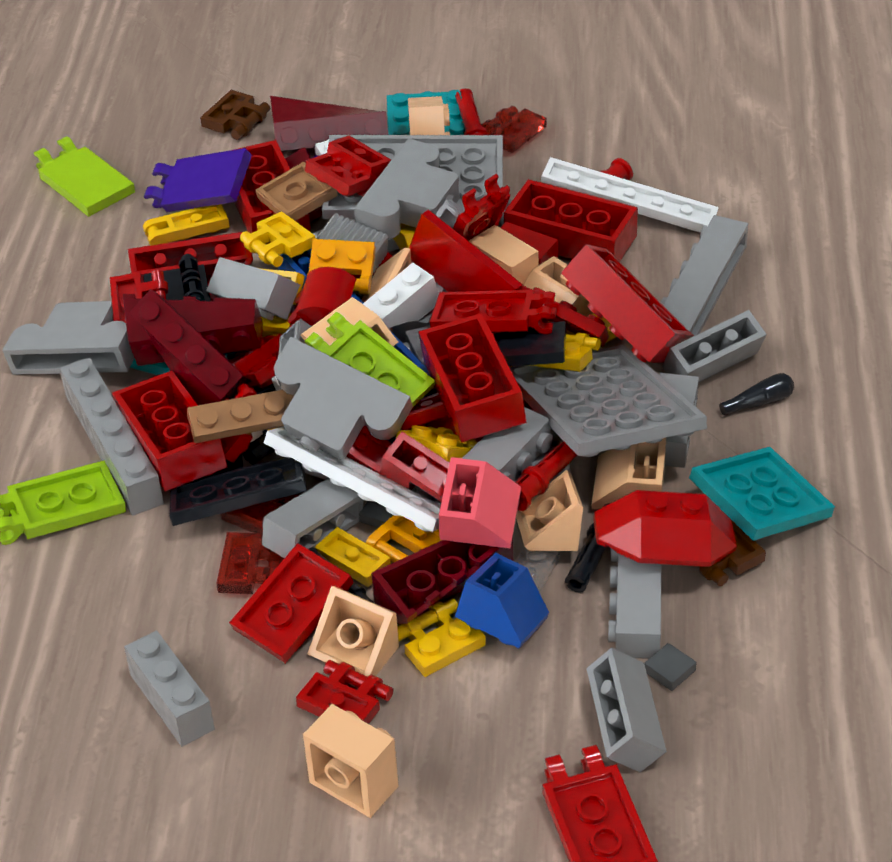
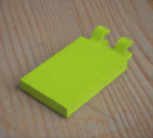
[33,136,135,217]
[305,312,435,408]
[0,460,126,545]

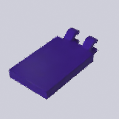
[144,148,252,212]

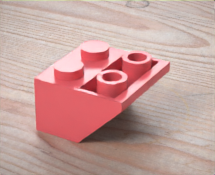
[439,457,521,549]

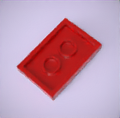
[229,543,354,664]

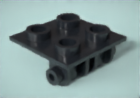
[143,254,211,301]

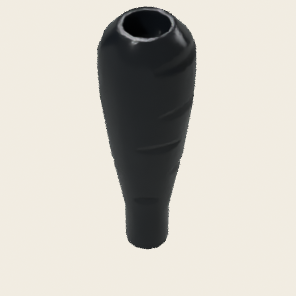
[719,373,794,415]

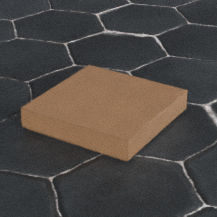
[255,162,338,221]

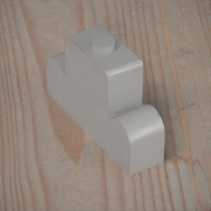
[354,138,459,239]
[2,301,134,375]
[274,337,413,460]

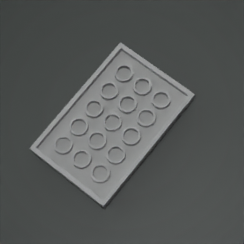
[322,135,503,220]
[510,345,707,457]

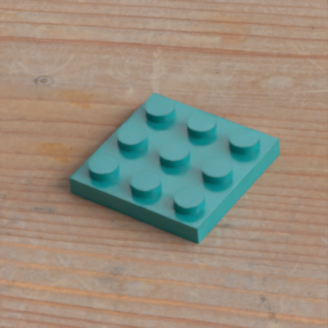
[387,90,465,135]
[689,447,835,541]

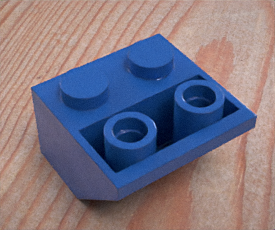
[455,552,549,648]

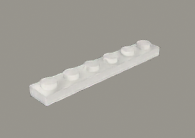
[541,157,719,233]
[264,426,441,532]

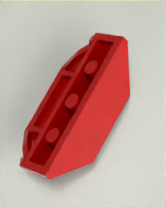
[128,232,253,301]
[593,490,737,567]

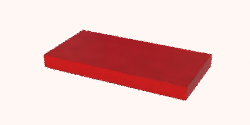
[409,210,523,292]

